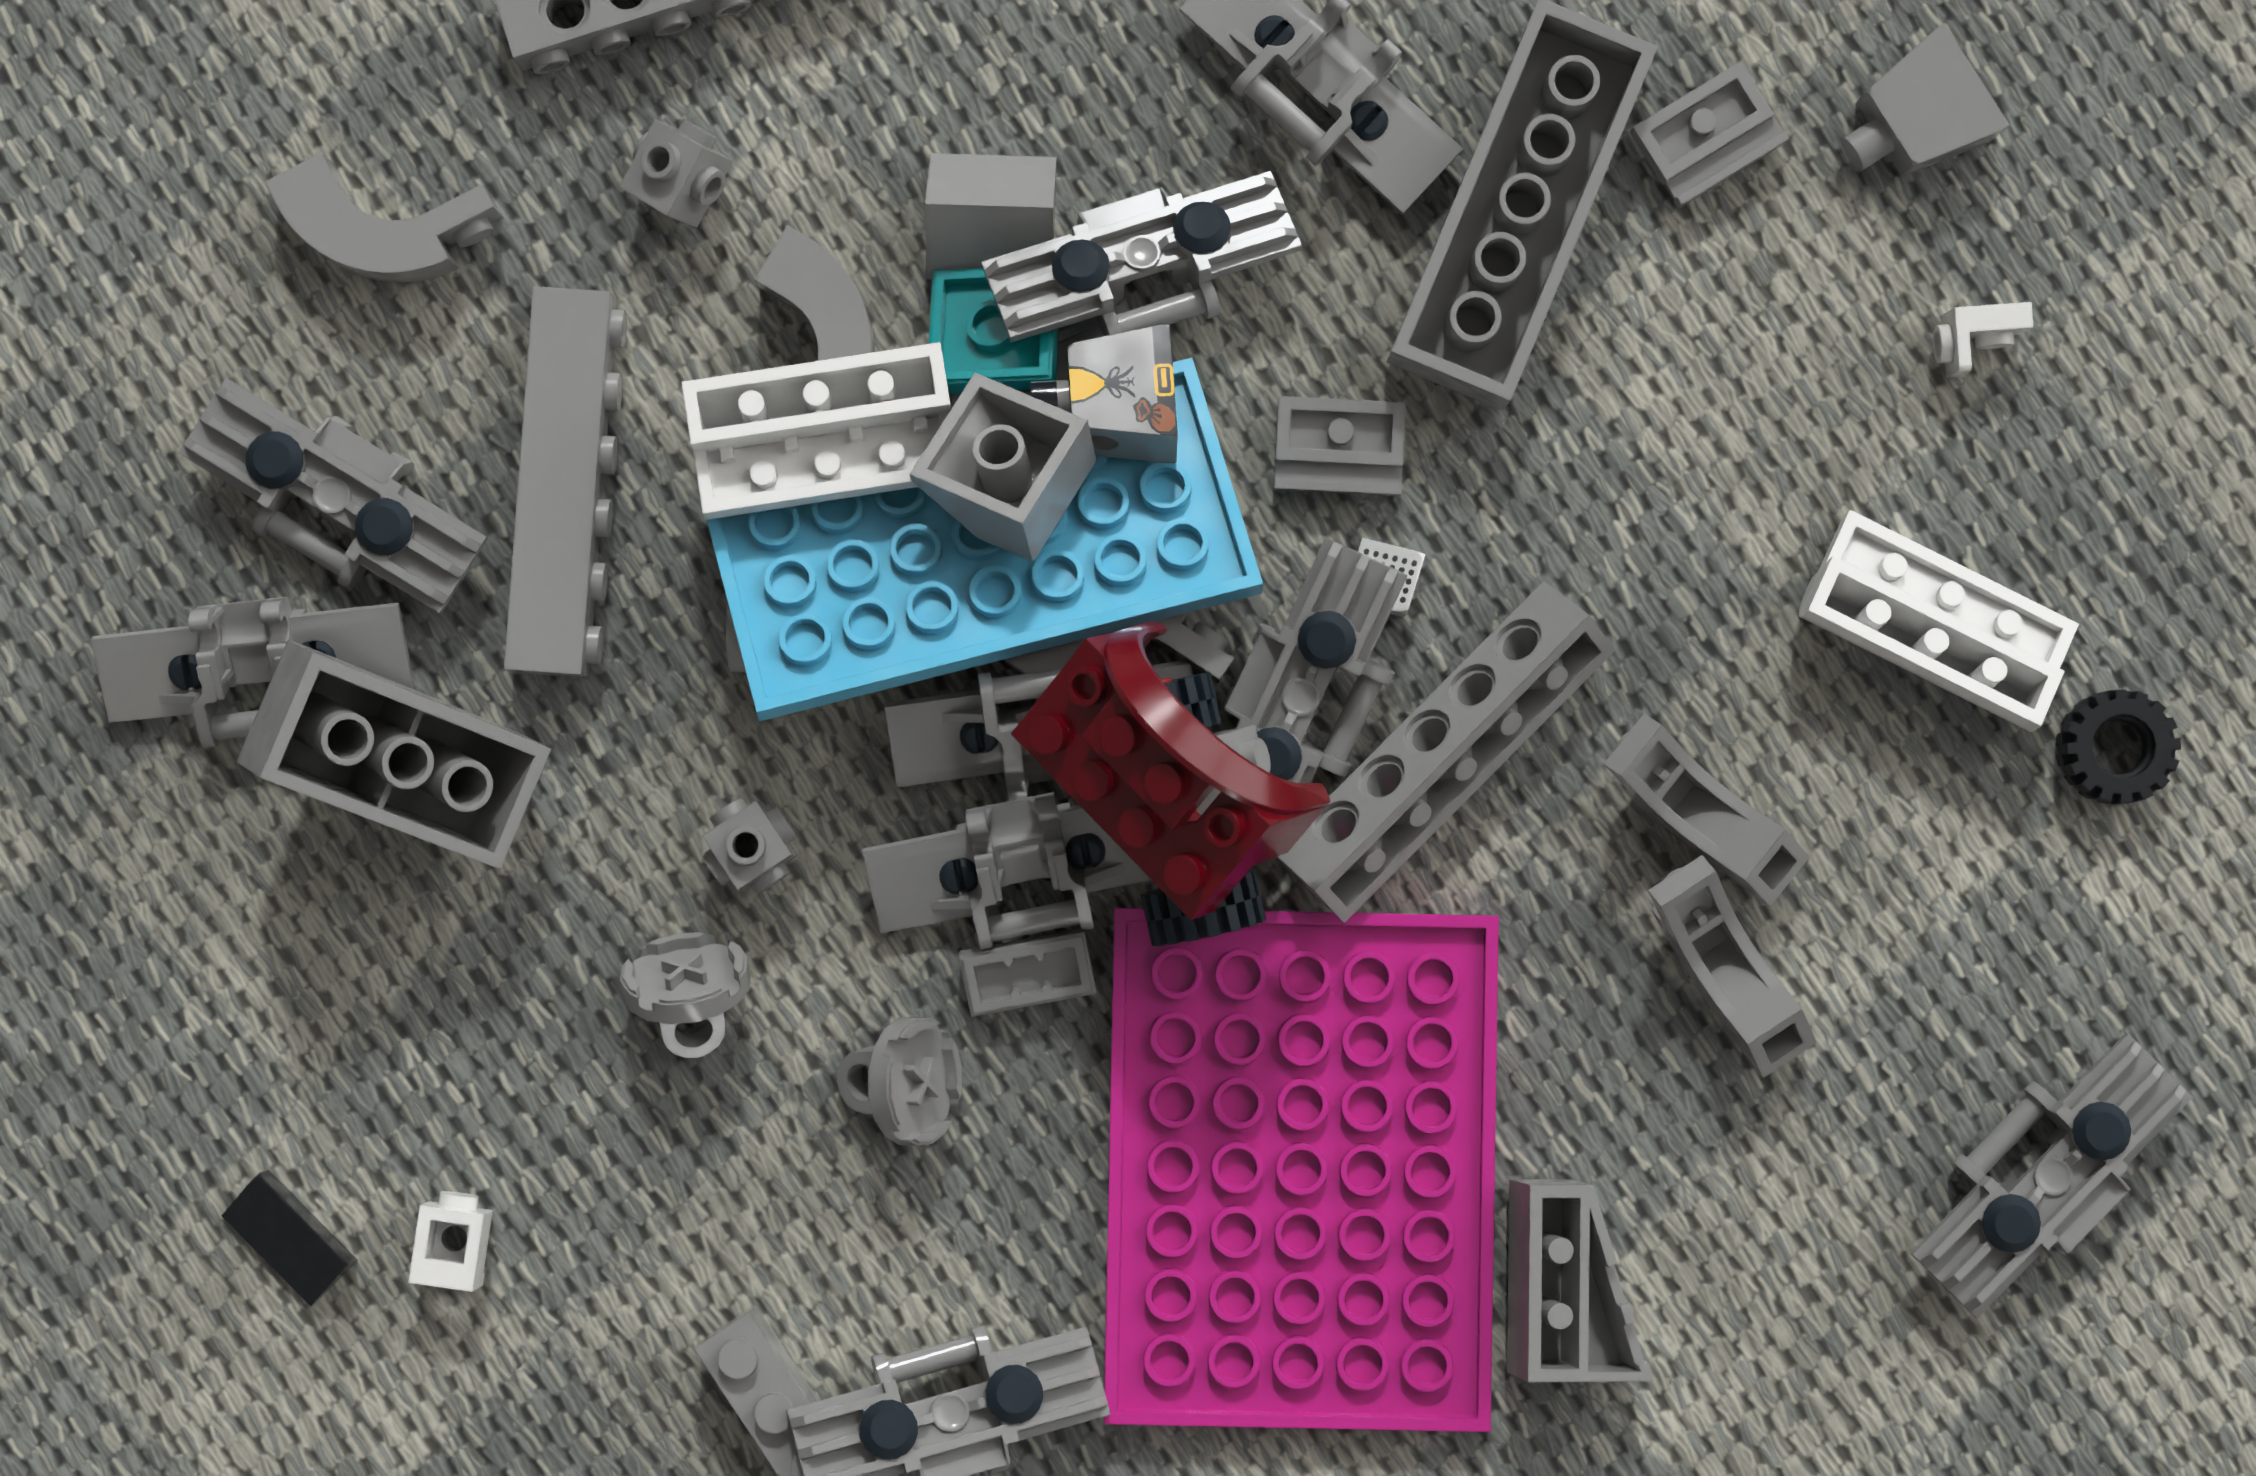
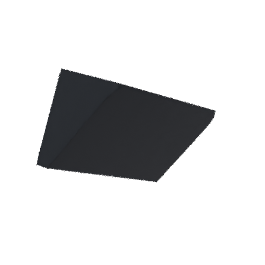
[221,1170,358,1306]

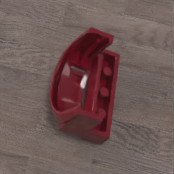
[1011,621,1331,920]

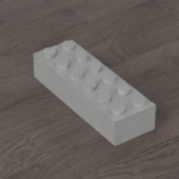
[1386,0,1658,411]

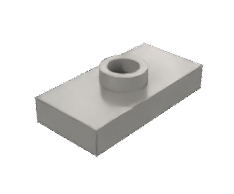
[959,928,1097,1017]

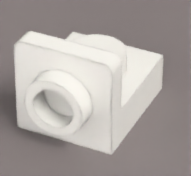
[1933,302,2033,378]

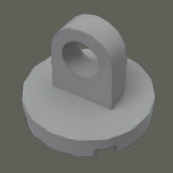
[620,932,750,1058]
[837,1017,962,1146]

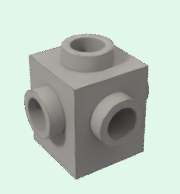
[619,119,733,227]
[702,798,798,894]

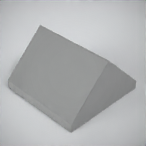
[925,153,1057,280]

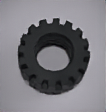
[2055,689,2181,805]

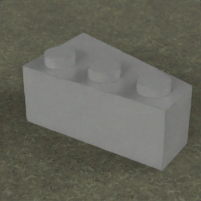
[1507,1179,1654,1382]

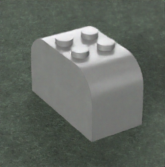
[236,640,551,869]

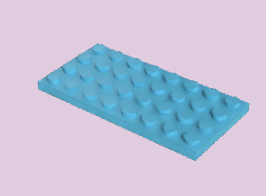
[696,358,1263,722]

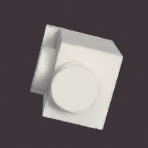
[408,1191,493,1292]

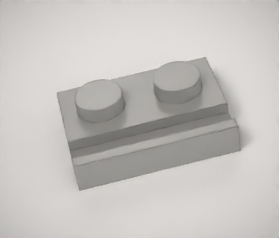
[1630,61,1789,209]
[1273,396,1406,496]

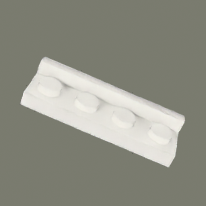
[682,342,951,520]
[1799,510,2079,732]

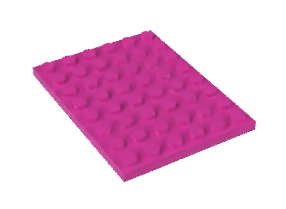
[1104,908,1499,1432]

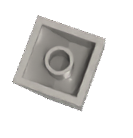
[909,373,1097,562]

